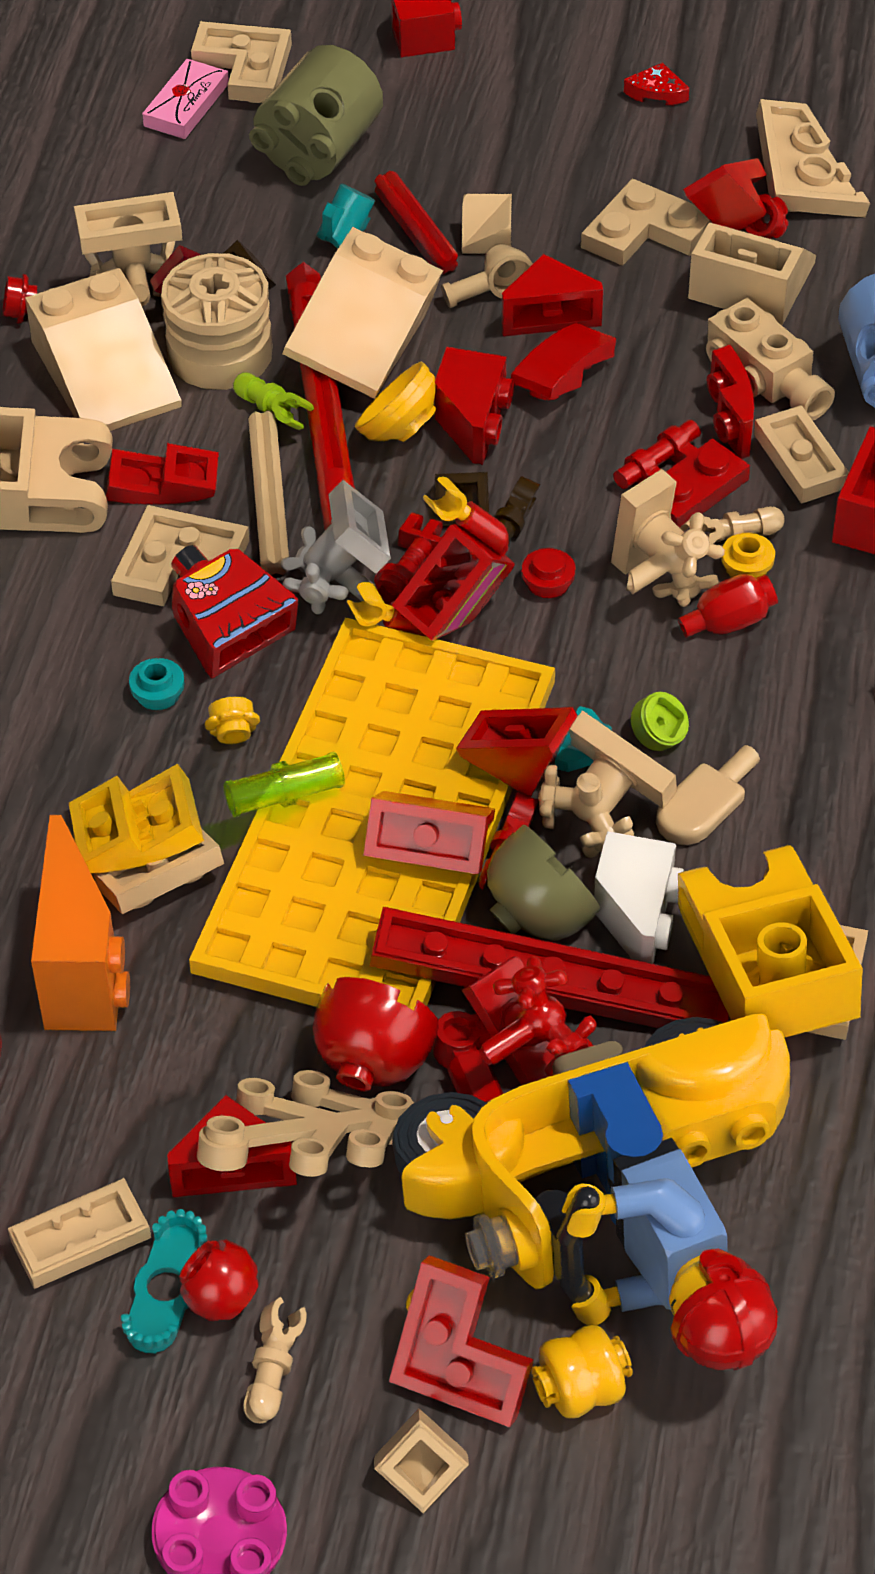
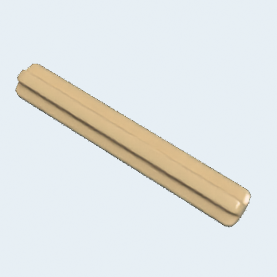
[248,410,289,575]

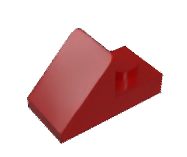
[683,158,767,231]

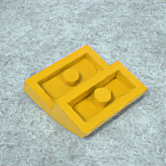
[69,764,204,873]

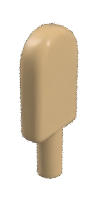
[656,745,760,845]

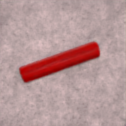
[374,170,458,275]

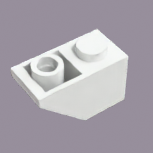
[594,831,684,964]

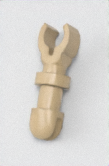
[680,507,785,544]
[243,1297,307,1424]

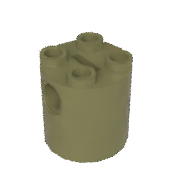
[249,45,383,186]

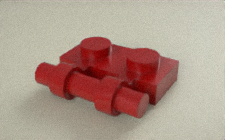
[613,419,750,528]

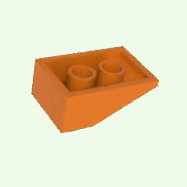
[31,815,130,1031]

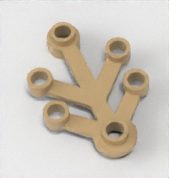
[197,1070,414,1177]

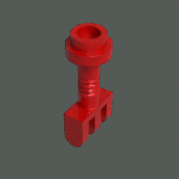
[374,512,451,605]

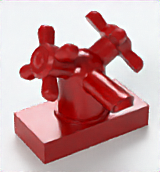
[462,955,597,1085]

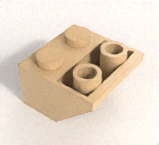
[688,222,816,325]

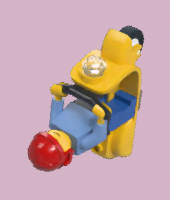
[392,1013,790,1371]

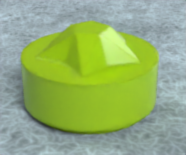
[631,692,689,751]

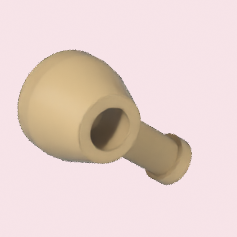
[441,244,533,308]

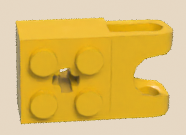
[678,845,863,1038]

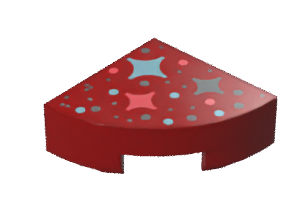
[624,63,689,105]

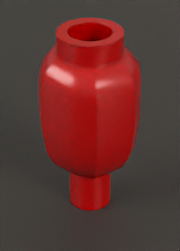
[678,574,778,638]

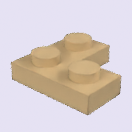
[191,21,292,103]
[581,178,712,266]
[111,505,249,607]

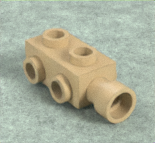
[706,298,835,420]

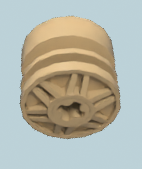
[161,253,273,390]

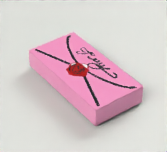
[142,59,229,139]

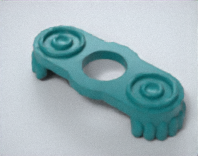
[121,1209,207,1353]

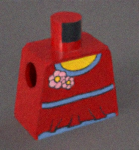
[171,545,298,679]

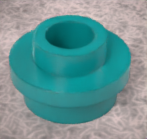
[129,658,185,710]

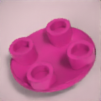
[152,1467,287,1574]

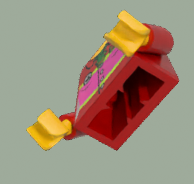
[347,477,515,641]

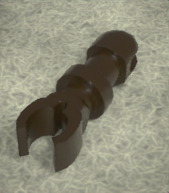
[494,476,541,548]

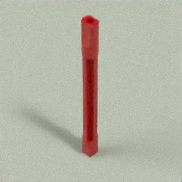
[286,261,355,530]

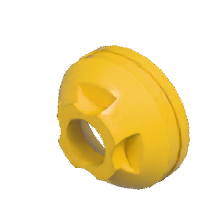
[355,361,436,442]

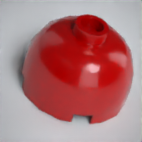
[313,977,439,1091]

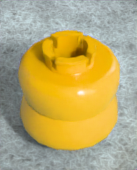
[531,1325,633,1418]

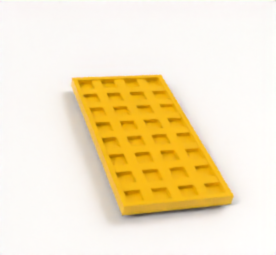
[189,617,555,1011]

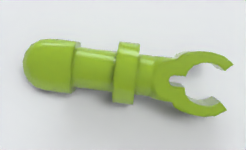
[233,372,314,430]

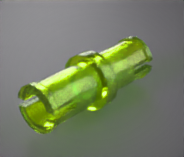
[223,752,345,817]

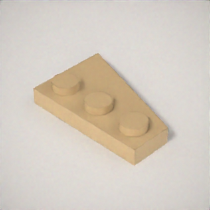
[756,99,870,218]

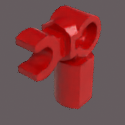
[433,1011,504,1103]

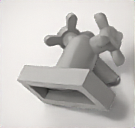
[280,480,391,614]

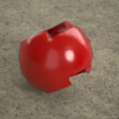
[179,1239,259,1321]

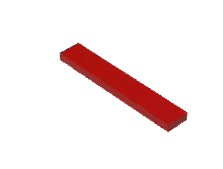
[370,906,729,1028]

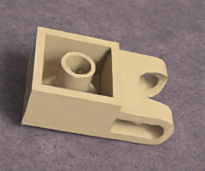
[0,407,113,533]

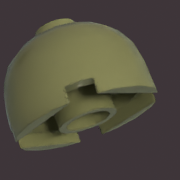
[487,825,601,941]

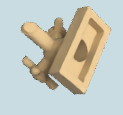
[74,192,182,306]
[611,469,725,607]
[538,710,677,858]

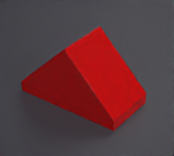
[502,254,603,337]
[456,707,578,797]
[167,1095,297,1197]

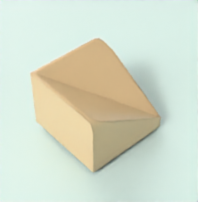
[462,194,512,254]
[374,1408,469,1513]

